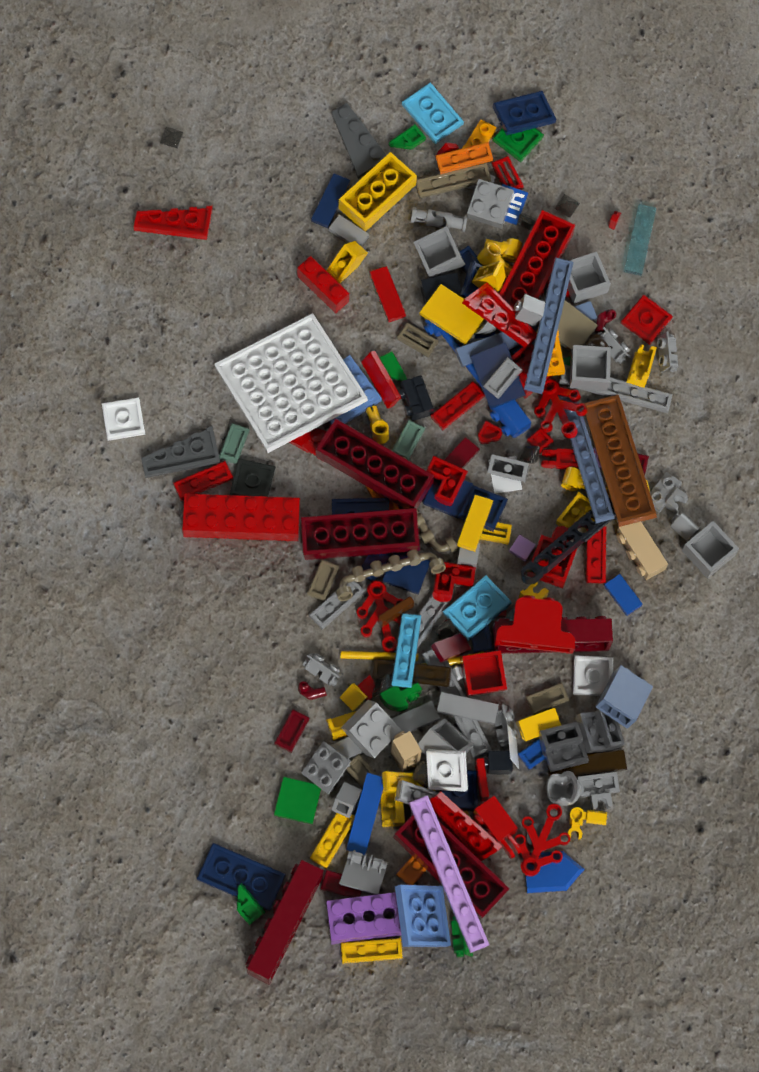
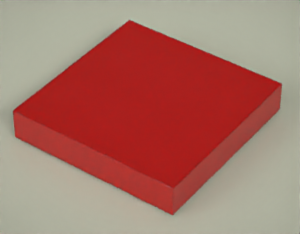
[621,295,673,345]

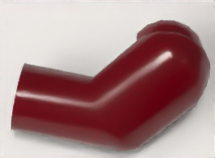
[595,309,616,333]
[298,681,327,700]

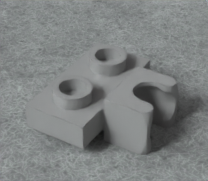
[650,472,688,514]
[577,772,620,811]

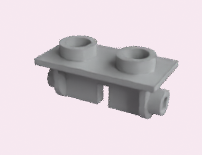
[598,327,631,364]
[657,331,679,373]
[303,653,343,687]
[495,705,518,747]

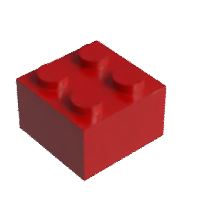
[460,650,507,697]

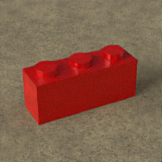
[297,256,350,313]

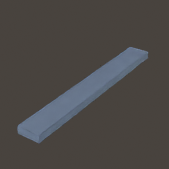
[524,258,574,394]
[455,301,597,367]
[558,394,614,523]

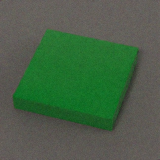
[493,128,544,162]
[274,777,321,825]

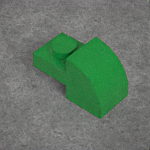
[380,683,422,712]

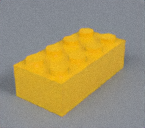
[339,152,417,232]

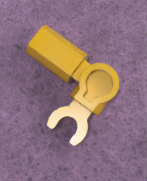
[567,807,607,840]

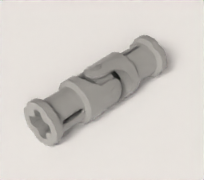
[411,207,468,232]

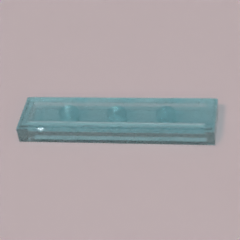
[624,204,657,276]

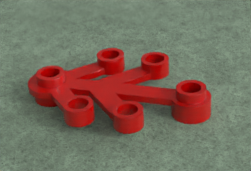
[534,379,587,439]
[356,581,403,652]
[514,804,570,877]

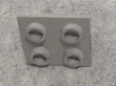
[301,741,351,794]
[339,850,388,895]

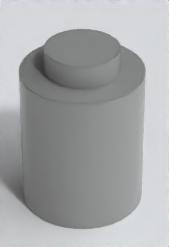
[670,513,700,542]

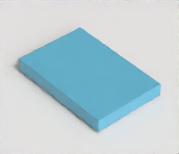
[402,82,464,144]
[443,575,512,641]

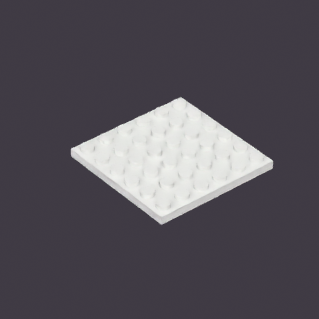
[214,313,368,453]

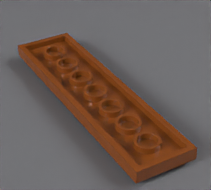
[583,395,657,527]

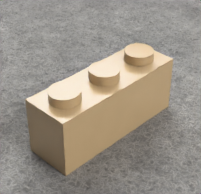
[616,522,668,580]
[391,731,422,772]

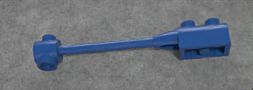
[424,319,531,438]

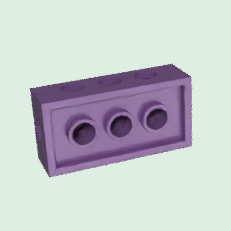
[326,892,402,945]

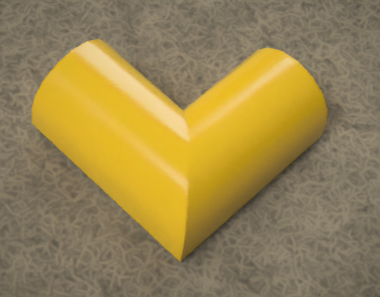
[556,492,595,528]

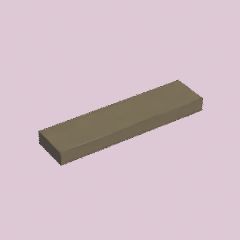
[416,163,491,199]

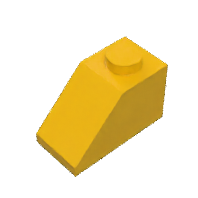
[326,241,368,284]
[472,260,506,293]

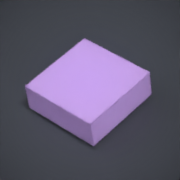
[509,535,536,561]

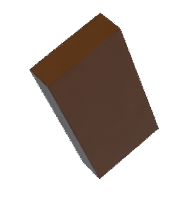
[378,596,414,627]

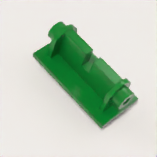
[451,916,473,957]

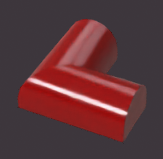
[426,456,468,506]
[433,562,476,602]

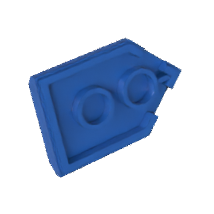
[525,851,585,893]

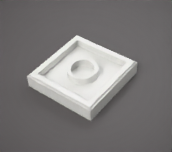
[102,397,145,441]
[573,655,613,696]
[426,749,468,792]

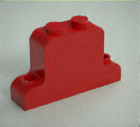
[495,595,575,654]

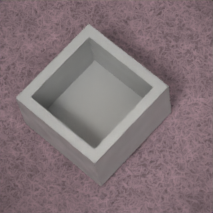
[467,179,514,229]
[414,226,465,278]
[567,252,611,304]
[569,345,611,391]
[682,521,739,579]
[341,700,401,758]
[418,719,474,755]

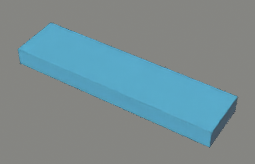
[392,613,421,688]

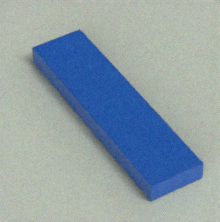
[346,773,383,855]

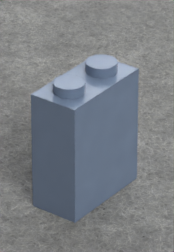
[595,665,653,729]

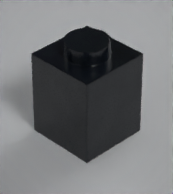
[484,751,513,775]

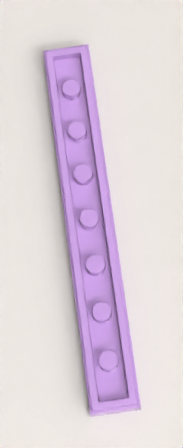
[409,795,489,953]

